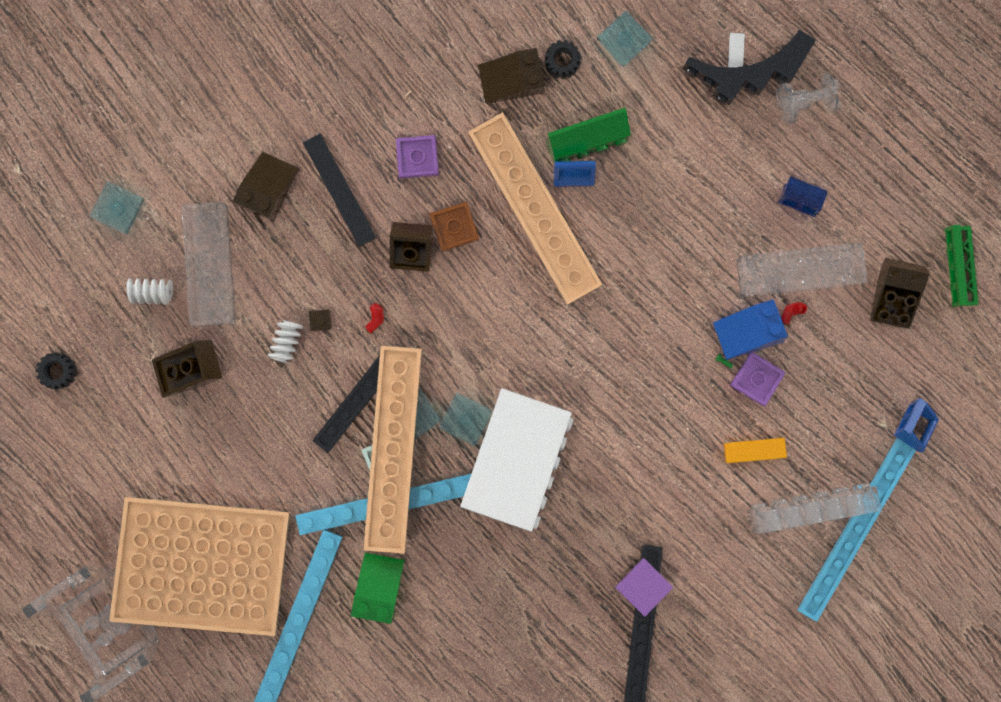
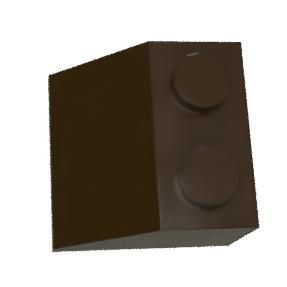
[390,222,433,272]

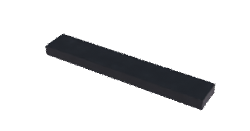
[303,133,377,248]
[312,355,380,453]

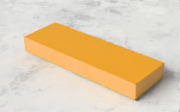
[723,438,787,463]

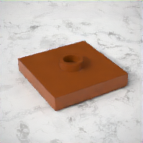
[429,201,480,252]

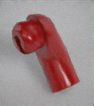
[781,302,807,325]
[365,303,384,334]

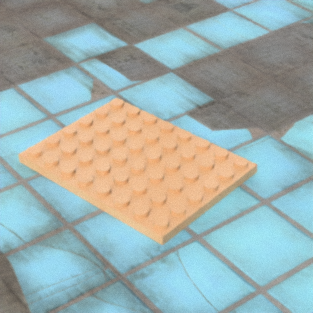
[109,497,290,636]

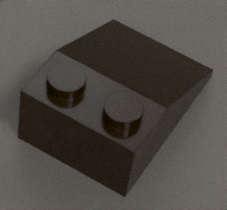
[478,48,544,104]
[233,151,299,222]
[152,340,222,398]

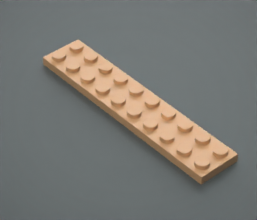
[468,112,602,305]
[364,346,422,554]

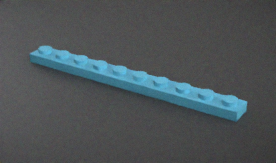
[797,438,916,622]
[295,473,472,535]
[254,529,343,702]

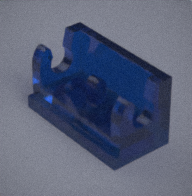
[778,176,828,217]

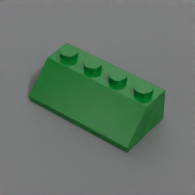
[546,107,631,164]

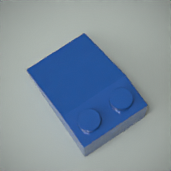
[713,299,788,360]

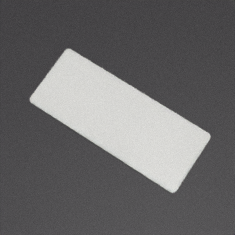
[728,33,745,67]

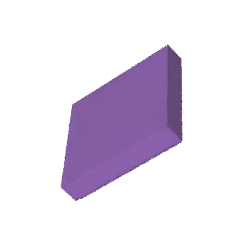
[396,135,439,179]
[729,352,786,407]
[615,558,673,616]

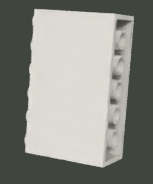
[460,388,574,532]

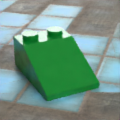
[350,552,405,624]

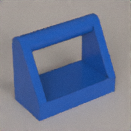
[553,161,596,187]
[894,398,939,453]

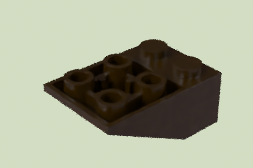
[870,258,930,329]

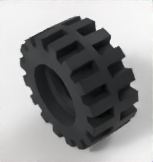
[545,40,581,79]
[35,353,77,389]

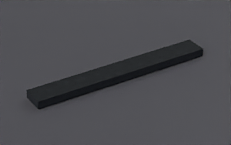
[623,544,663,702]

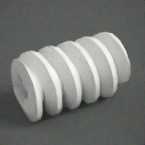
[127,278,173,305]
[267,320,303,364]

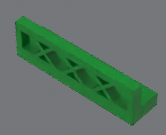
[945,225,979,307]

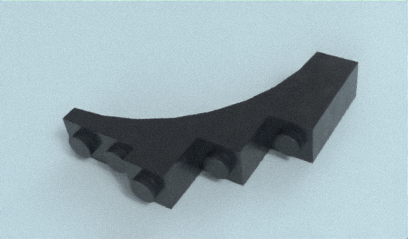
[682,30,816,105]

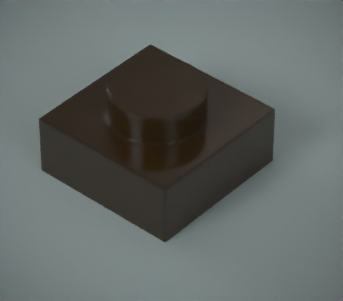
[309,309,332,332]

